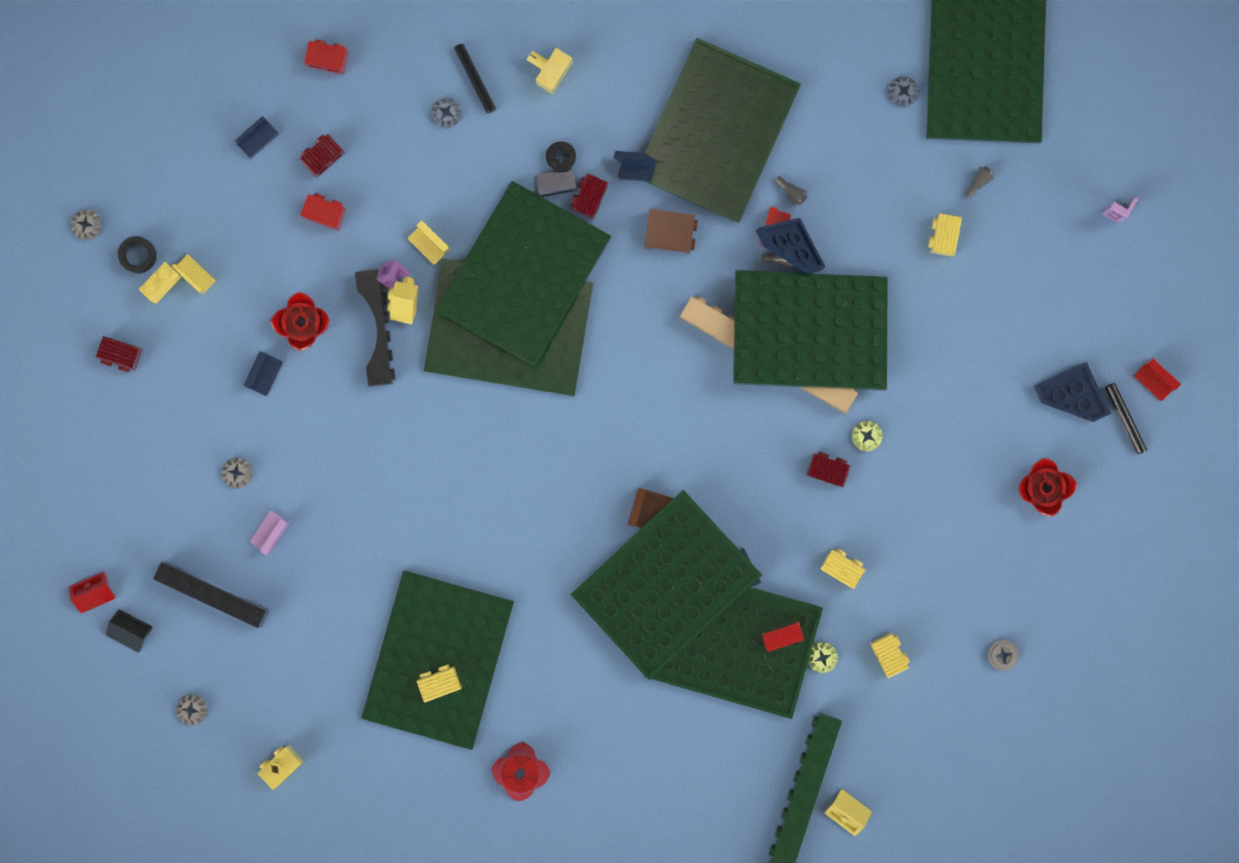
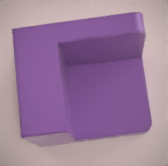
[376,260,410,290]

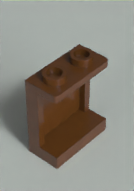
[644,209,698,255]
[627,487,674,528]

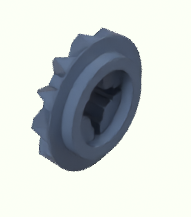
[888,76,919,107]
[431,97,462,128]

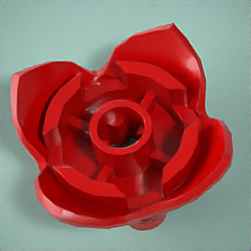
[270,292,330,351]
[1018,458,1078,517]
[491,742,550,801]

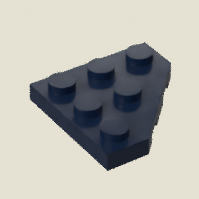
[756,218,826,274]
[1033,362,1111,422]

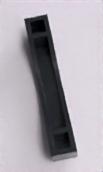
[355,269,396,387]
[153,561,270,628]

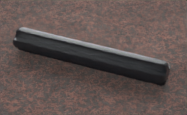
[454,43,496,114]
[1105,383,1147,454]

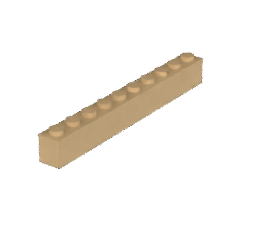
[680,296,858,414]

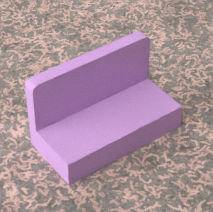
[1102,197,1138,223]
[250,511,290,555]

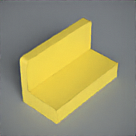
[408,220,450,265]
[172,254,216,295]
[824,789,872,836]

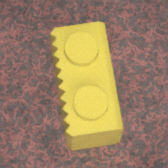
[928,213,962,257]
[139,262,182,304]
[819,548,866,589]
[869,633,910,678]
[416,664,462,702]

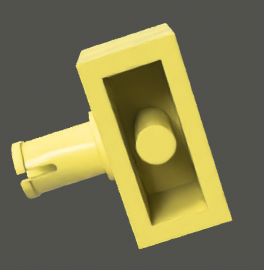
[527,48,573,94]
[387,277,418,324]
[257,745,304,790]

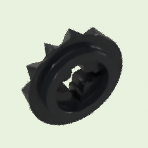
[546,141,576,172]

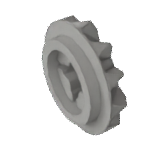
[70,209,101,240]
[221,458,252,488]
[988,640,1019,671]
[176,695,207,726]

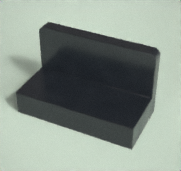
[106,609,152,652]

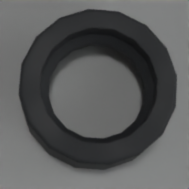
[118,236,157,273]

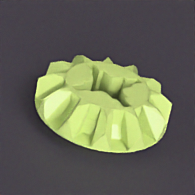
[852,421,883,451]
[808,642,838,673]

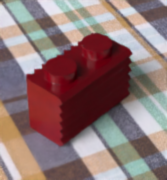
[300,134,345,178]
[570,173,608,219]
[96,336,143,373]
[806,451,851,488]

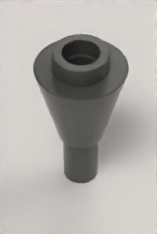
[964,166,994,198]
[775,176,807,206]
[762,254,794,268]

